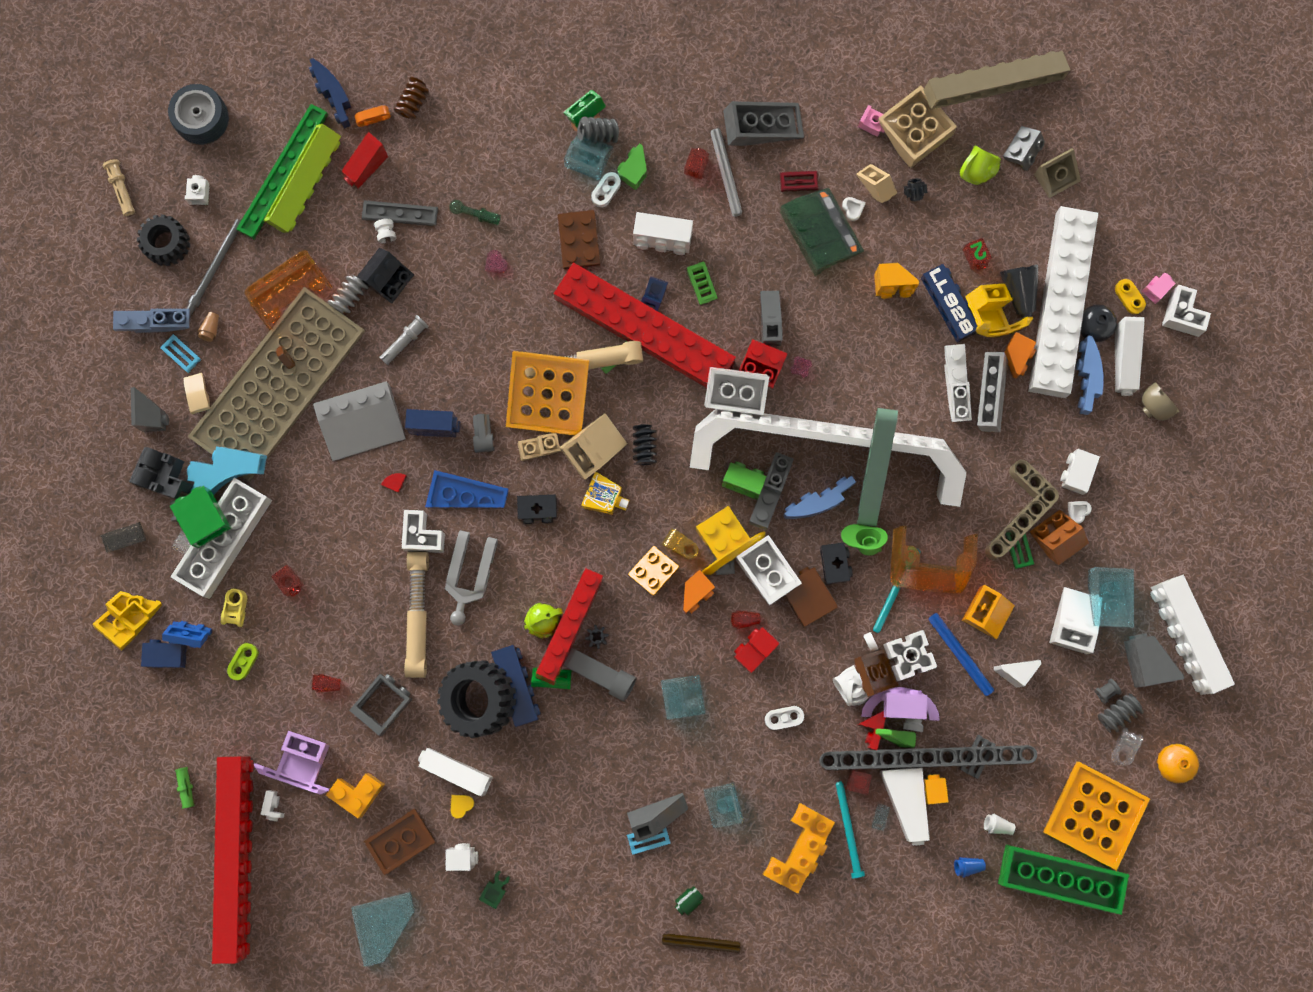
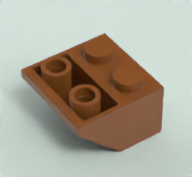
[1029,510,1089,566]

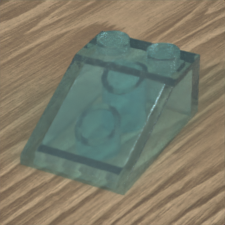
[1088,567,1134,628]

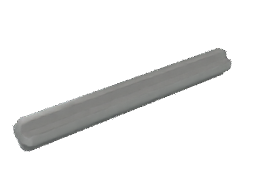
[711,128,742,216]

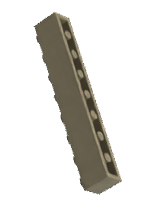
[923,51,1070,110]

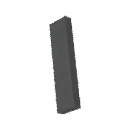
[362,200,438,226]

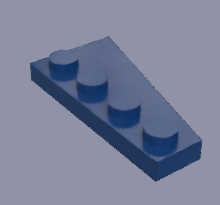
[425,470,509,507]

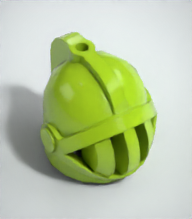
[960,146,1001,185]
[524,603,564,639]

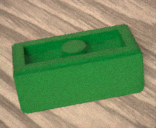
[563,90,606,128]

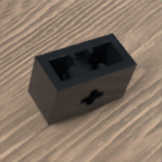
[517,494,557,524]
[820,542,853,585]

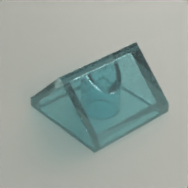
[704,782,744,828]

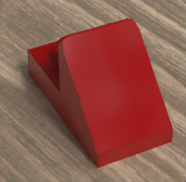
[857,711,886,750]

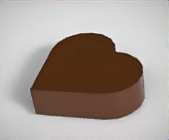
[276,345,296,369]

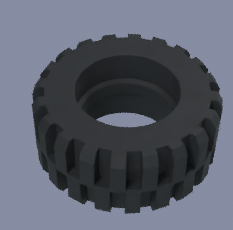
[437,661,516,738]

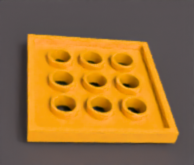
[506,351,590,435]
[1043,761,1150,870]

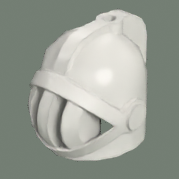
[833,665,869,706]

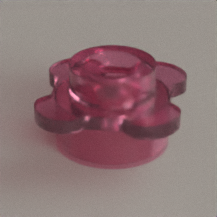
[790,356,812,378]

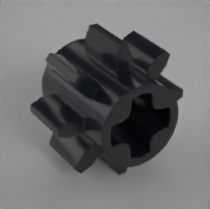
[904,178,928,201]
[585,625,609,649]

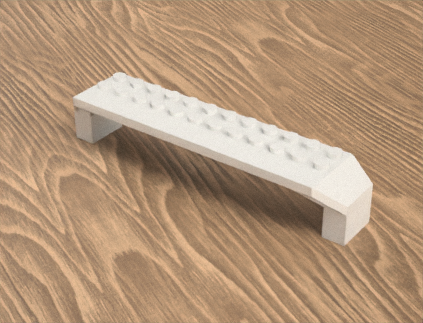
[690,409,966,507]

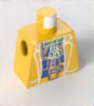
[581,472,630,514]

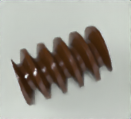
[393,77,430,119]

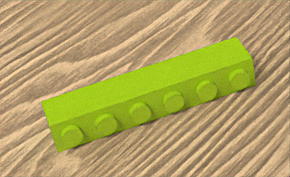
[264,124,341,233]

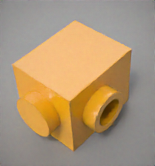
[923,774,948,804]

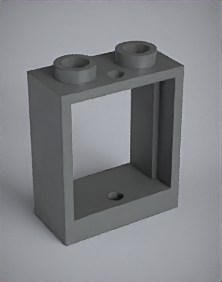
[349,674,412,736]

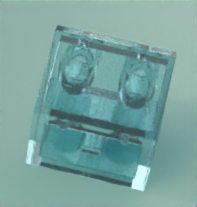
[564,135,613,180]
[661,675,706,720]

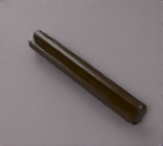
[662,933,741,953]

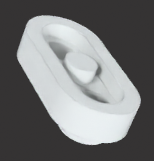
[592,172,621,207]
[765,706,804,730]

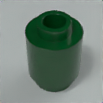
[674,886,704,916]

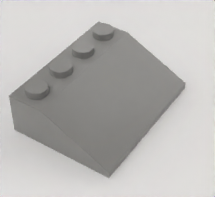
[313,381,406,461]

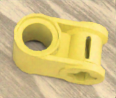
[221,589,247,627]

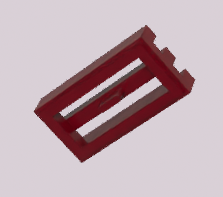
[780,171,818,192]

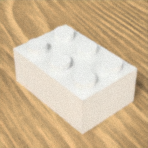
[633,212,693,255]
[704,367,769,415]

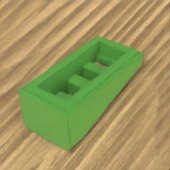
[687,262,717,305]
[876,728,916,748]

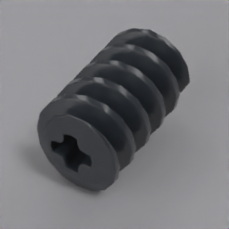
[633,424,657,466]

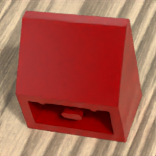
[739,339,788,389]

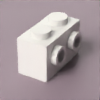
[446,843,478,871]

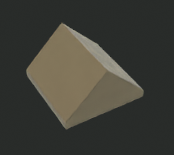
[1034,148,1081,198]

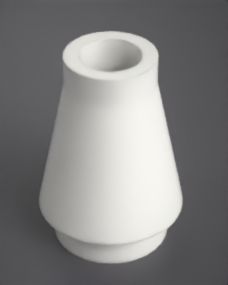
[984,814,1015,835]

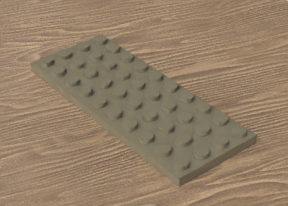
[188,287,365,482]

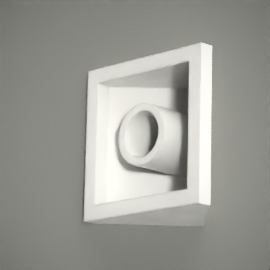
[994,660,1041,688]

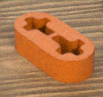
[354,106,391,127]

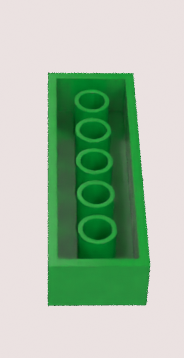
[998,845,1129,915]

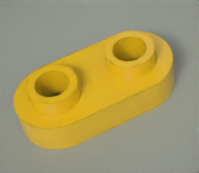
[1115,279,1146,314]

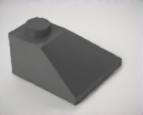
[130,387,169,432]

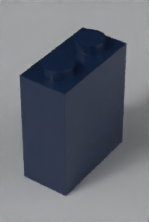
[405,409,460,438]

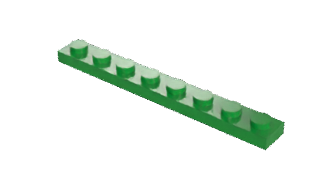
[237,104,328,239]

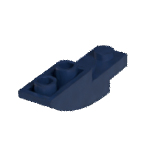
[309,58,351,129]

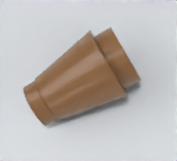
[198,312,219,342]

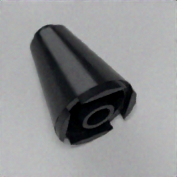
[1000,265,1039,318]

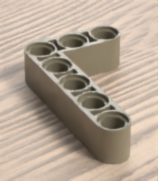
[985,460,1059,560]

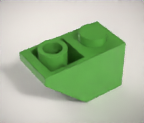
[617,143,647,190]

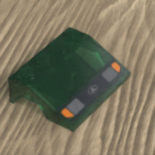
[780,188,864,276]

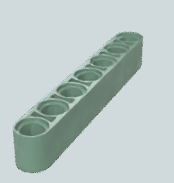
[857,408,898,526]

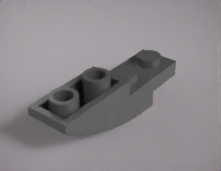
[749,452,794,531]

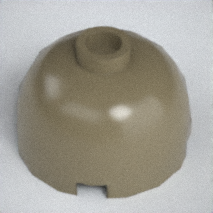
[1142,382,1180,421]

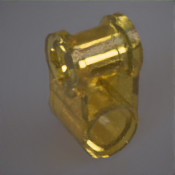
[661,528,699,560]

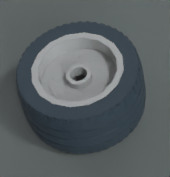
[168,84,229,145]

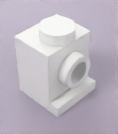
[185,175,209,205]

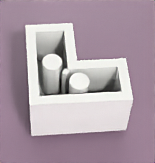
[1162,285,1211,337]
[402,510,445,553]

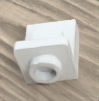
[261,790,285,821]

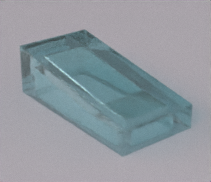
[871,803,890,831]

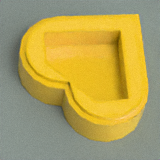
[451,795,474,819]

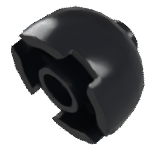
[1080,304,1117,342]

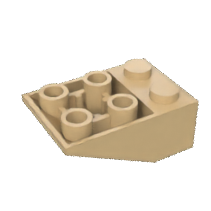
[559,413,627,479]

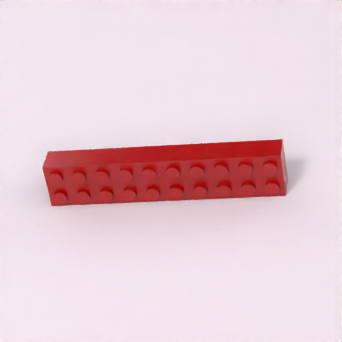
[553,262,736,388]
[212,756,254,964]

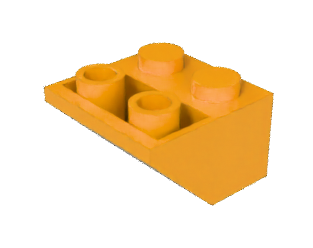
[874,263,919,299]
[962,585,1015,640]

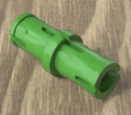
[175,767,195,809]

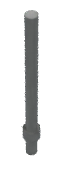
[186,219,241,317]

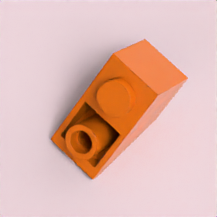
[1004,332,1036,379]
[683,570,715,614]

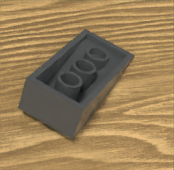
[723,101,804,146]

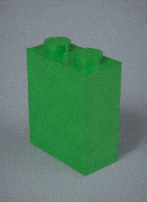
[170,486,231,548]

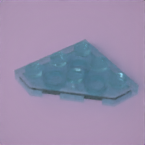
[351,891,415,967]

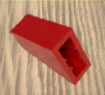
[342,132,388,188]

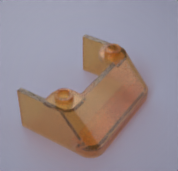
[244,250,333,330]
[890,526,978,594]

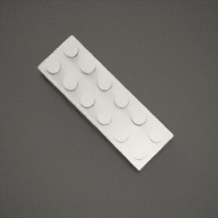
[171,478,272,599]
[1151,575,1235,695]

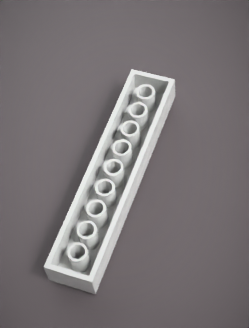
[1028,206,1098,398]

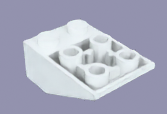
[1049,587,1102,654]

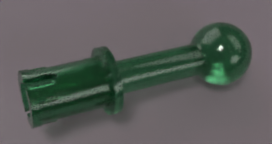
[449,200,501,225]

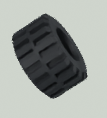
[137,214,190,266]

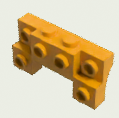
[763,803,835,893]

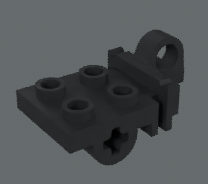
[129,447,193,499]

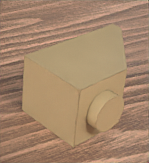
[856,164,897,203]

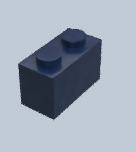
[141,639,187,668]

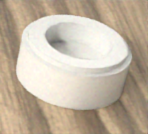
[864,632,879,652]

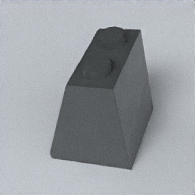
[1124,633,1184,688]

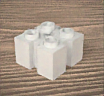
[883,630,937,681]

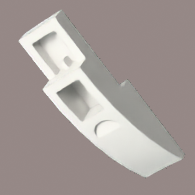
[944,344,972,422]

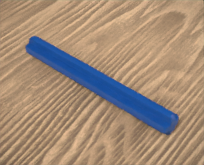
[929,613,994,696]

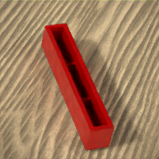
[536,568,603,685]

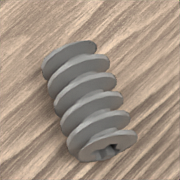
[328,275,368,316]

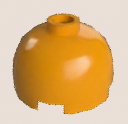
[1157,744,1199,783]

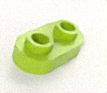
[227,643,258,680]

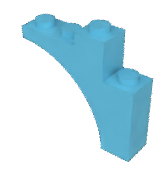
[187,447,267,495]

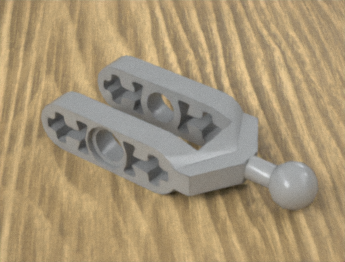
[445,530,498,626]

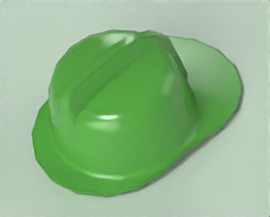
[841,524,888,556]

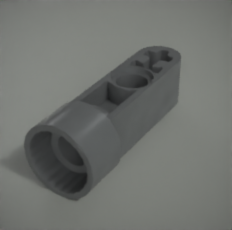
[563,648,637,702]

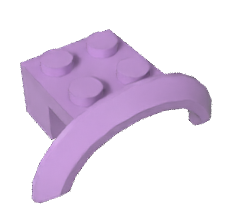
[861,687,939,721]
[254,731,329,795]

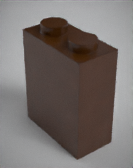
[784,567,838,628]

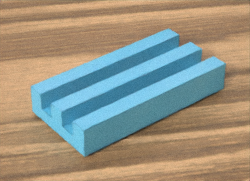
[160,334,201,373]
[627,828,670,855]

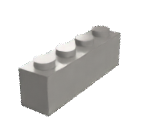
[977,352,1008,432]

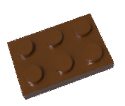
[557,210,600,269]
[854,649,898,697]
[364,808,436,875]

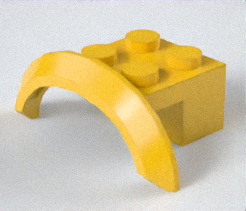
[965,284,1033,337]
[696,506,766,575]

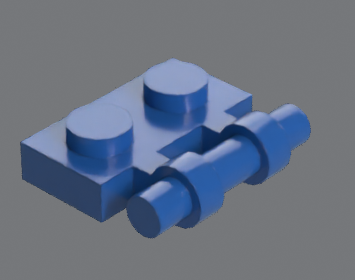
[162,621,212,648]

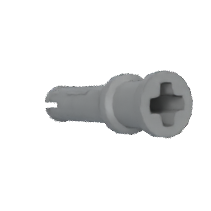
[379,315,429,365]

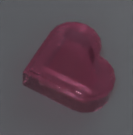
[485,250,508,273]

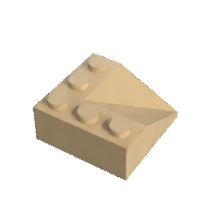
[878,86,957,168]

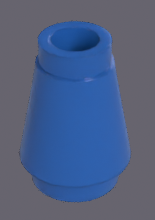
[954,857,986,877]

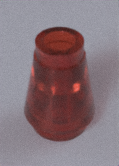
[731,610,761,629]
[312,673,341,693]

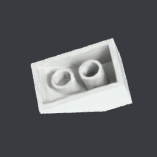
[736,535,802,605]

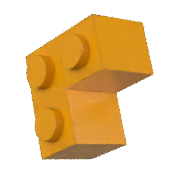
[326,773,385,818]

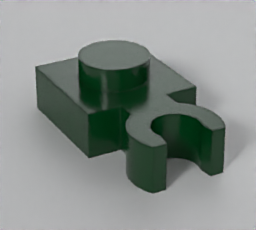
[479,870,510,909]

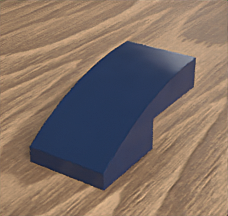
[641,276,669,311]

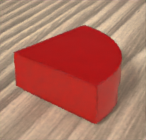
[381,473,407,493]

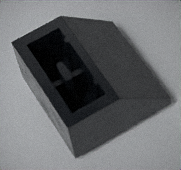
[357,248,414,304]

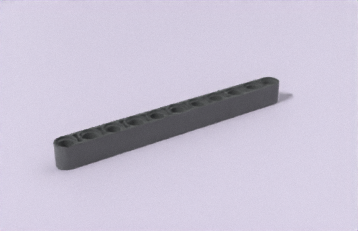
[819,745,1037,770]

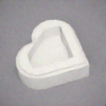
[842,197,865,221]
[1068,501,1092,524]

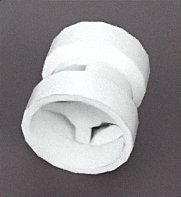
[374,219,396,243]

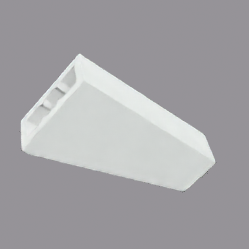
[1115,317,1144,396]
[418,748,493,796]
[880,768,929,845]

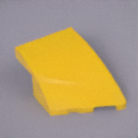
[93,591,162,651]

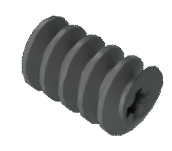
[577,117,619,143]
[1097,693,1144,733]

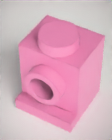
[858,105,885,137]
[1141,273,1175,304]

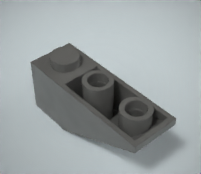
[760,291,782,346]
[627,793,688,842]

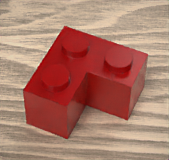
[734,627,780,674]

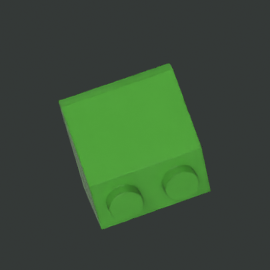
[722,462,767,500]

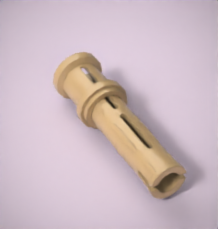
[103,159,135,217]

